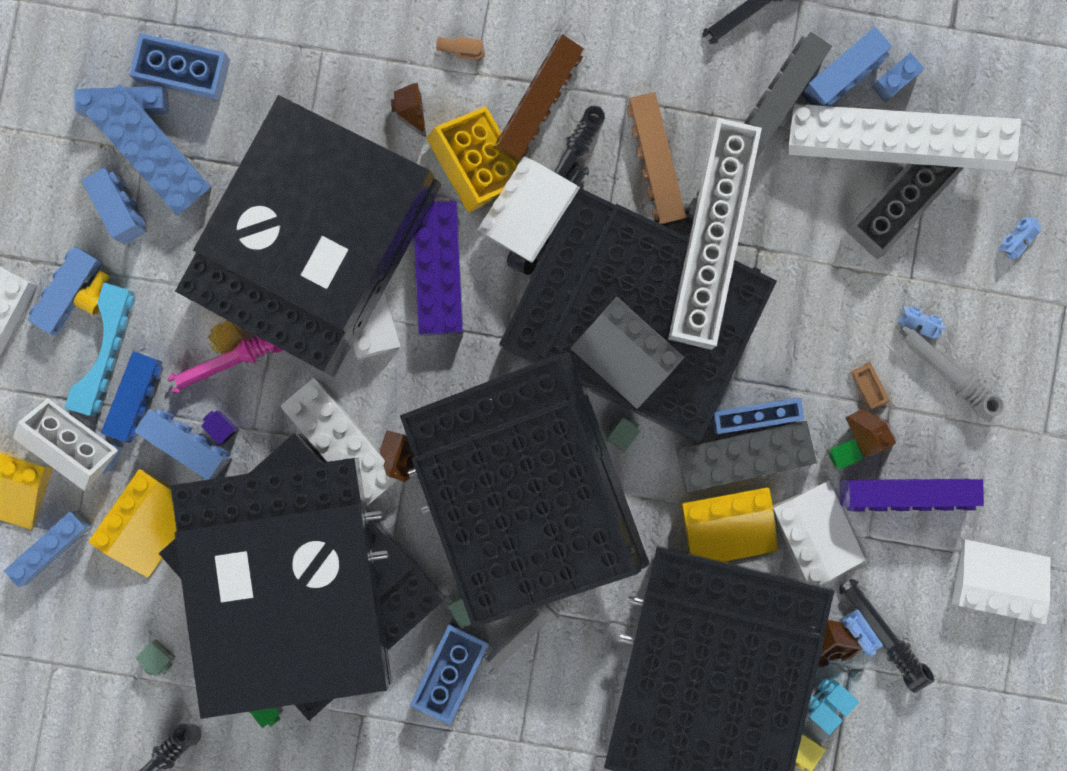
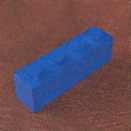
[101,351,163,443]

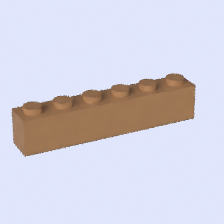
[626,92,686,226]

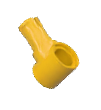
[73,270,111,315]

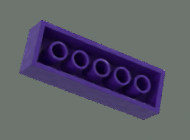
[414,201,464,336]
[840,479,984,512]

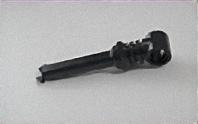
[702,0,783,44]
[554,106,605,178]
[507,162,589,275]
[840,578,935,693]
[139,723,201,771]

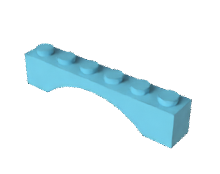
[64,283,135,416]

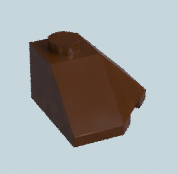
[391,83,427,136]
[845,409,896,457]
[380,430,416,482]
[818,619,863,668]

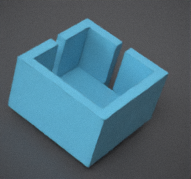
[807,677,859,735]

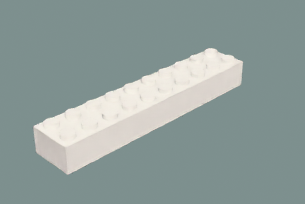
[789,104,1021,171]
[668,118,762,350]

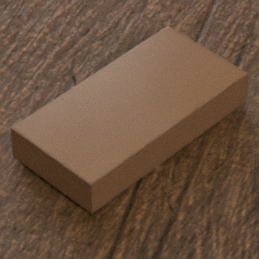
[850,362,890,411]

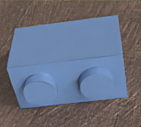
[872,52,925,103]

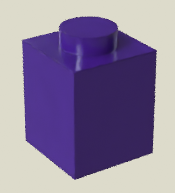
[201,410,239,445]

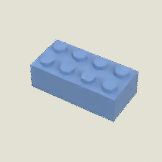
[801,27,892,107]
[129,33,230,101]
[134,409,232,480]
[410,622,489,725]

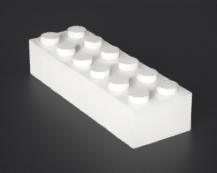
[280,378,398,506]

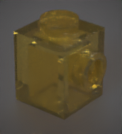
[207,320,246,354]

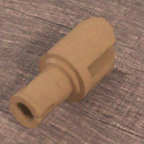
[436,36,485,61]

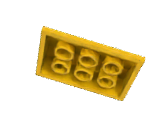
[426,106,519,213]
[0,451,53,530]
[88,469,177,578]
[680,487,778,561]

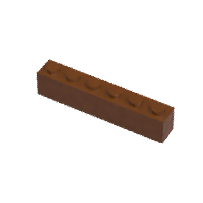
[493,34,584,161]

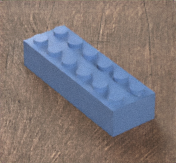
[85,84,212,216]

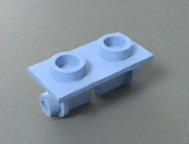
[998,217,1041,260]
[898,306,946,339]
[840,609,884,657]

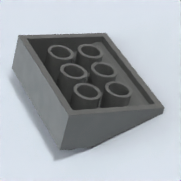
[571,297,685,409]

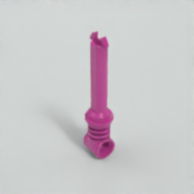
[167,336,284,394]

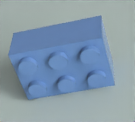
[81,168,147,244]

